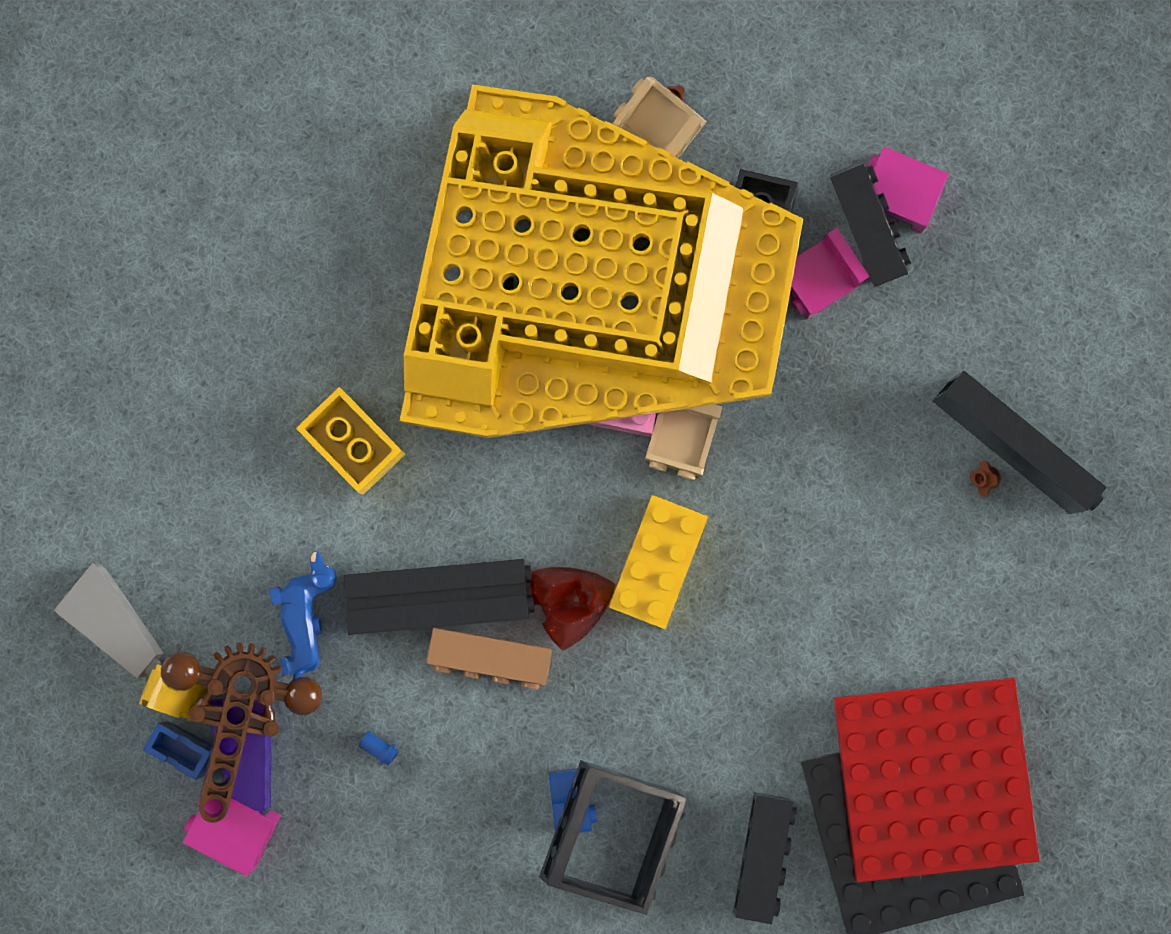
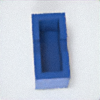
[143,720,212,780]

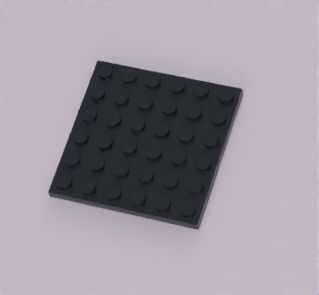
[801,751,1025,934]

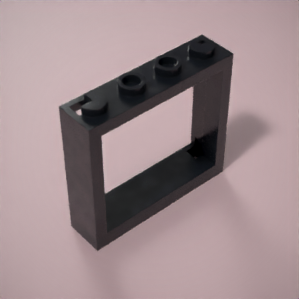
[539,760,687,915]

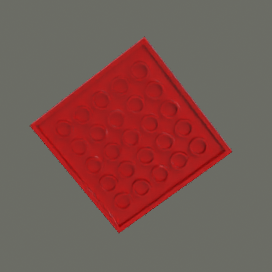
[833,677,1040,882]

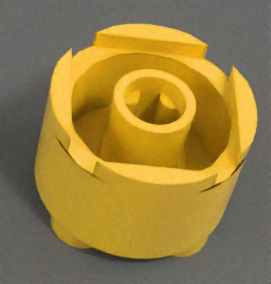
[139,664,207,723]

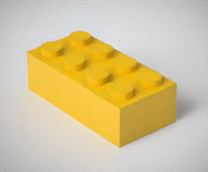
[609,495,708,629]

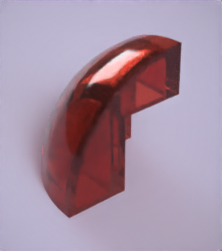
[531,567,615,651]

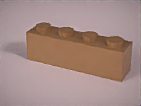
[427,628,553,689]

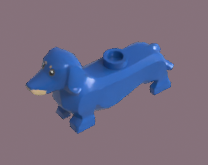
[270,551,336,679]

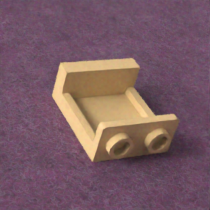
[612,77,707,159]
[644,405,722,480]

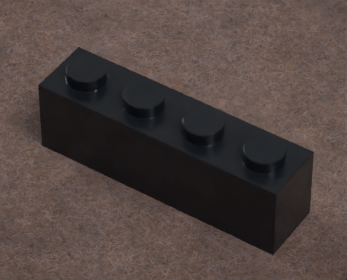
[830,160,911,287]
[733,792,797,925]

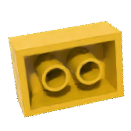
[296,387,405,495]

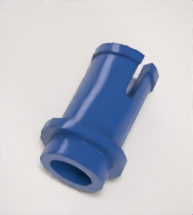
[359,731,399,766]

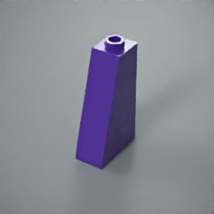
[209,699,271,814]

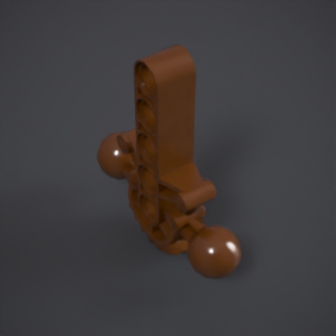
[161,642,322,823]

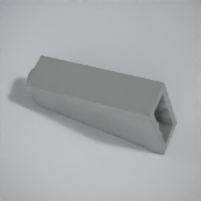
[54,563,164,678]

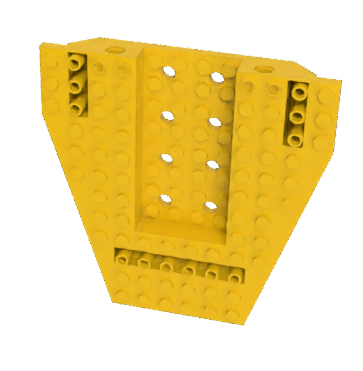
[399,84,803,438]

